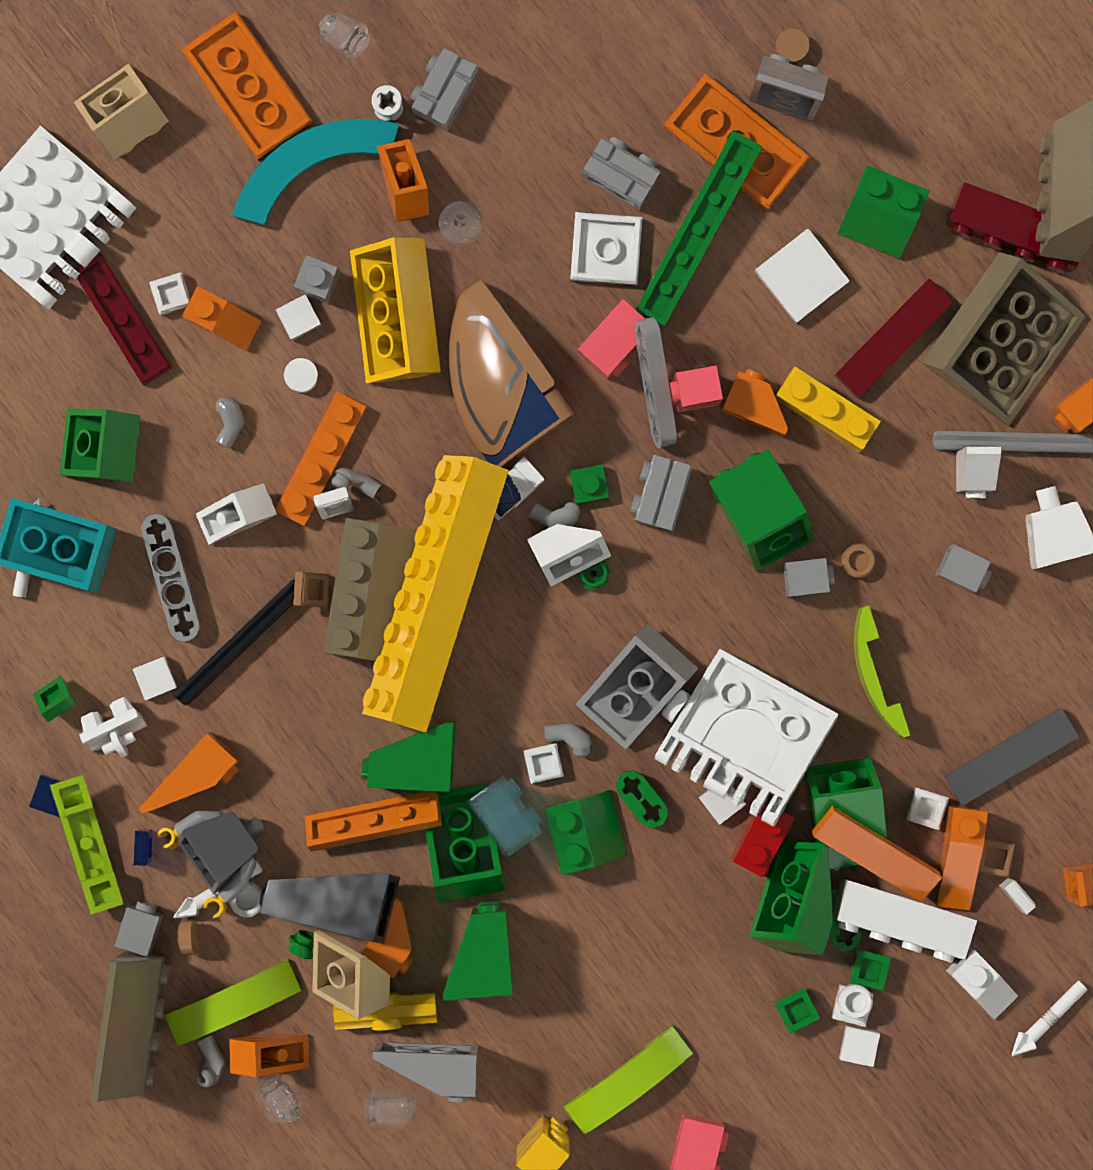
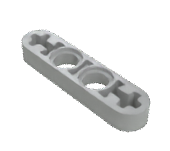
[634,317,677,448]
[141,514,201,642]

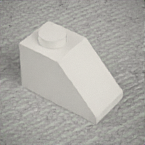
[956,447,1001,499]
[196,483,277,545]
[527,524,611,586]
[946,947,1018,1020]

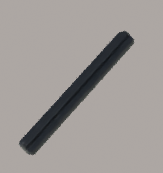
[174,580,295,706]

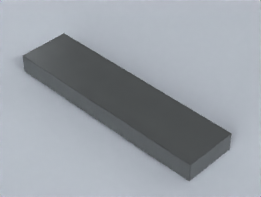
[944,708,1079,806]

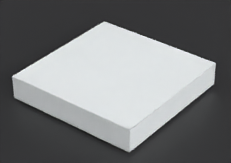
[570,212,643,286]
[754,229,849,324]

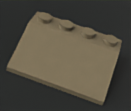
[1036,100,1093,262]
[922,252,1085,426]
[323,518,417,661]
[90,950,171,1102]

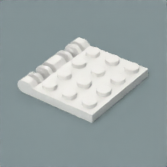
[0,125,137,310]
[654,649,838,827]

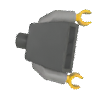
[157,810,265,918]

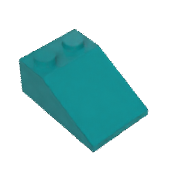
[0,498,117,593]

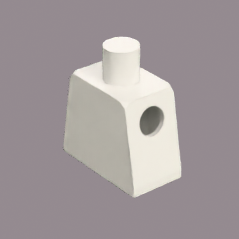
[1026,486,1093,569]

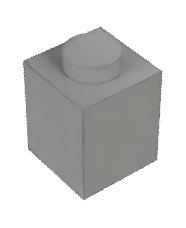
[294,255,341,304]
[935,544,992,593]
[783,558,835,597]
[114,901,164,956]

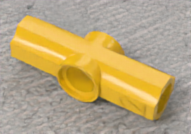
[333,992,437,1030]

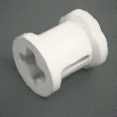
[372,85,403,121]

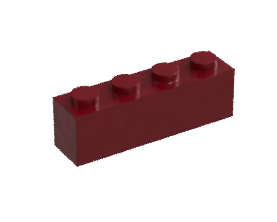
[945,182,1079,274]

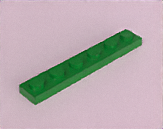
[635,131,763,327]

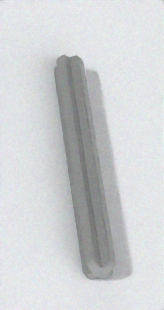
[933,431,1093,453]

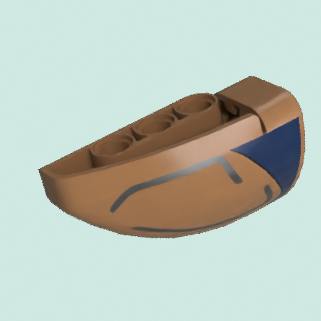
[449,279,574,468]

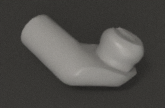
[544,723,592,757]

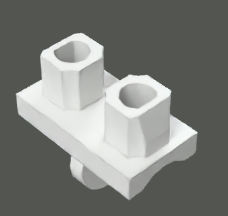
[79,697,147,758]

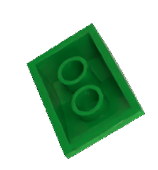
[425,783,506,903]
[749,841,833,955]

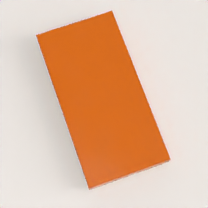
[181,11,313,161]
[663,73,810,211]

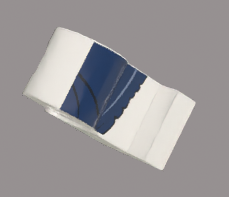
[494,457,545,521]

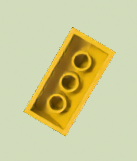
[350,237,441,384]

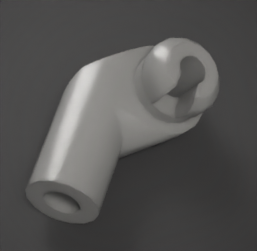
[215,397,244,449]
[332,467,382,499]
[529,502,581,528]
[197,1034,226,1088]

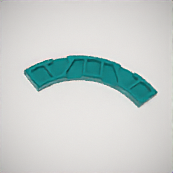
[232,119,400,226]

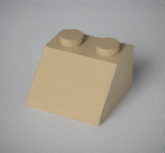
[74,64,169,160]
[312,930,390,1020]

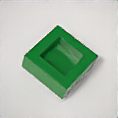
[570,465,609,504]
[33,676,77,722]
[849,948,891,991]
[774,987,820,1034]

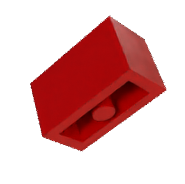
[730,802,795,878]

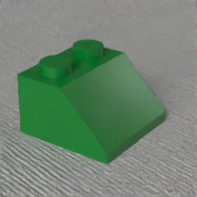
[837,165,930,259]
[60,408,140,483]
[545,790,627,875]

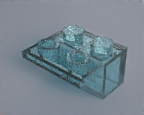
[466,776,543,857]

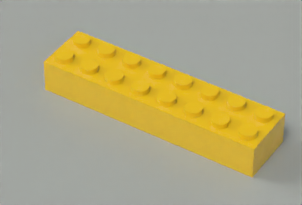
[362,455,509,733]

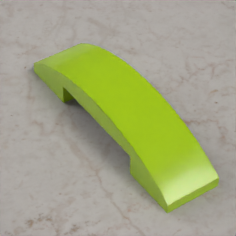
[854,605,910,738]
[50,775,124,915]
[164,959,302,1046]
[564,1025,693,1135]

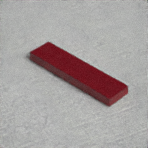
[75,253,172,386]
[834,278,953,399]

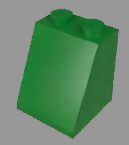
[709,449,815,572]
[361,721,456,792]
[804,757,887,871]
[443,900,514,1001]

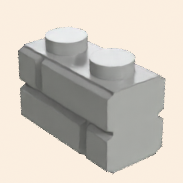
[409,48,480,131]
[582,137,661,211]
[630,455,693,532]

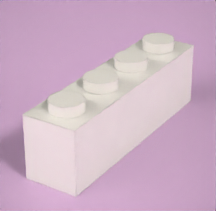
[832,878,977,963]

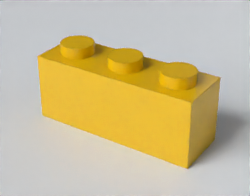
[775,366,881,453]
[516,1115,570,1170]

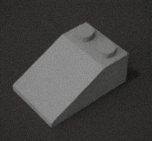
[749,54,828,121]
[575,624,698,750]
[372,1042,478,1102]

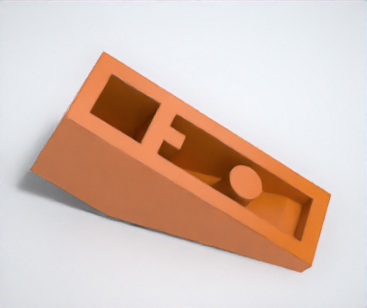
[138,732,241,814]
[935,805,988,911]

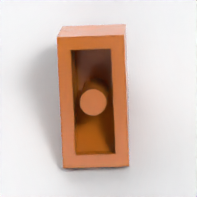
[377,139,429,222]
[182,286,262,351]
[721,369,788,438]
[1051,377,1093,434]
[1063,863,1093,907]
[361,896,415,979]
[230,1034,309,1077]

